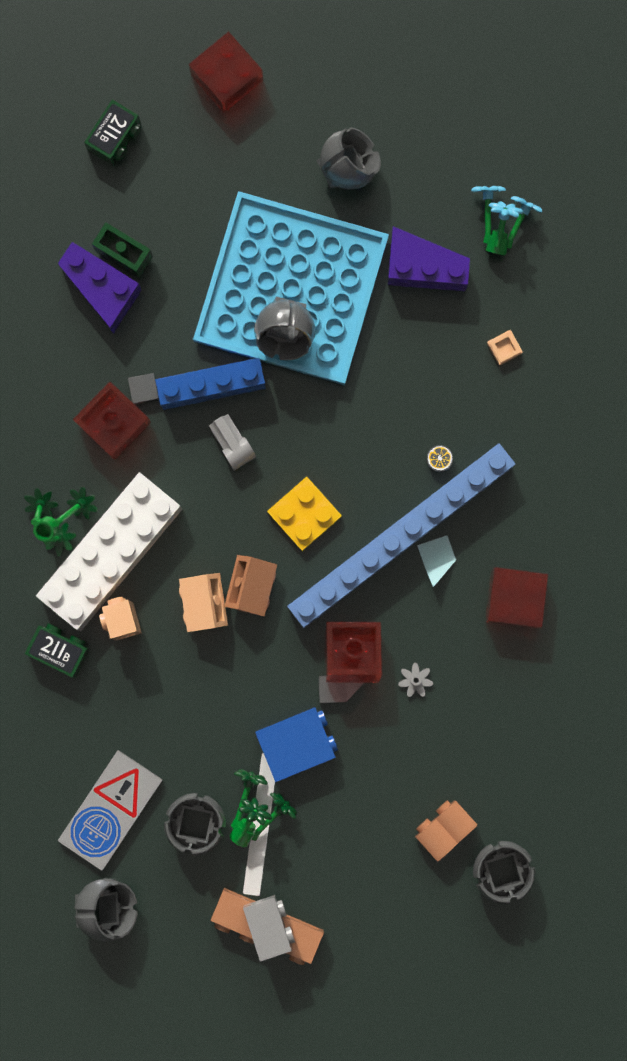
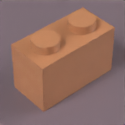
[224,555,277,616]

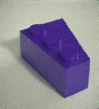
[388,226,470,291]
[58,242,142,334]

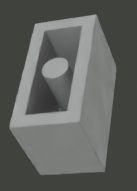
[243,895,295,961]

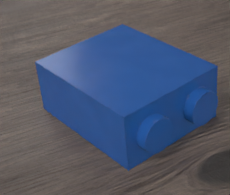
[255,707,338,782]

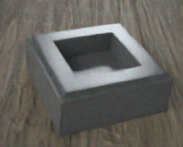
[128,373,159,405]

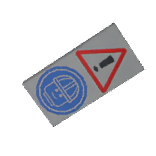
[58,750,163,871]

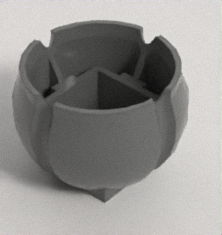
[317,127,381,190]
[254,297,315,360]
[164,793,226,856]
[473,841,536,904]
[74,879,138,942]

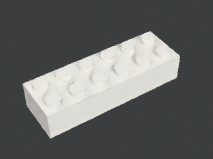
[36,472,182,631]

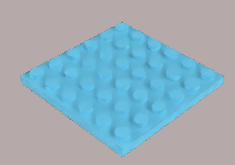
[193,191,389,385]

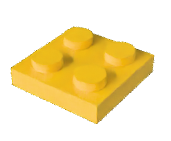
[267,477,342,552]

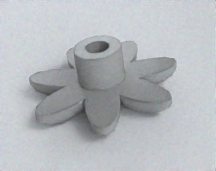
[398,663,433,697]

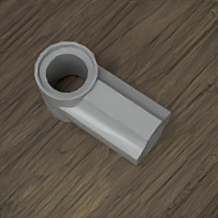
[209,414,256,471]

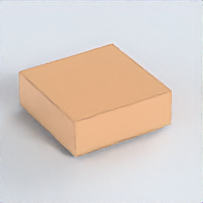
[487,330,523,366]

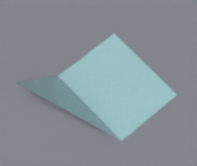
[417,535,456,587]

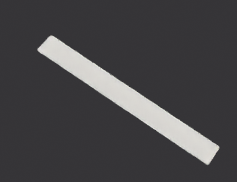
[243,753,275,896]

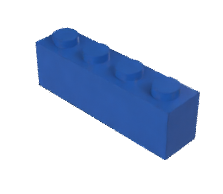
[155,358,266,410]

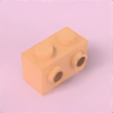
[179,573,228,632]
[99,597,142,640]

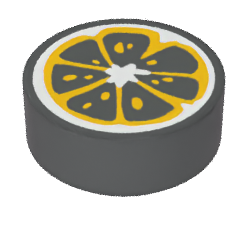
[426,445,453,472]

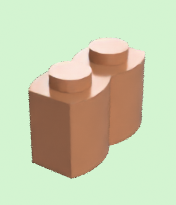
[415,800,477,862]

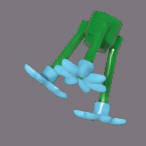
[471,186,542,255]

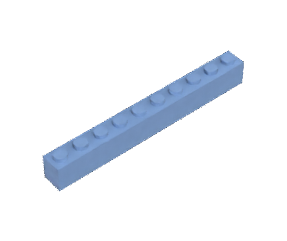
[287,444,515,628]

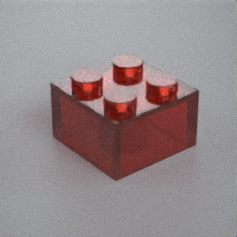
[189,31,263,113]
[73,382,151,460]
[485,567,548,629]
[325,622,382,683]

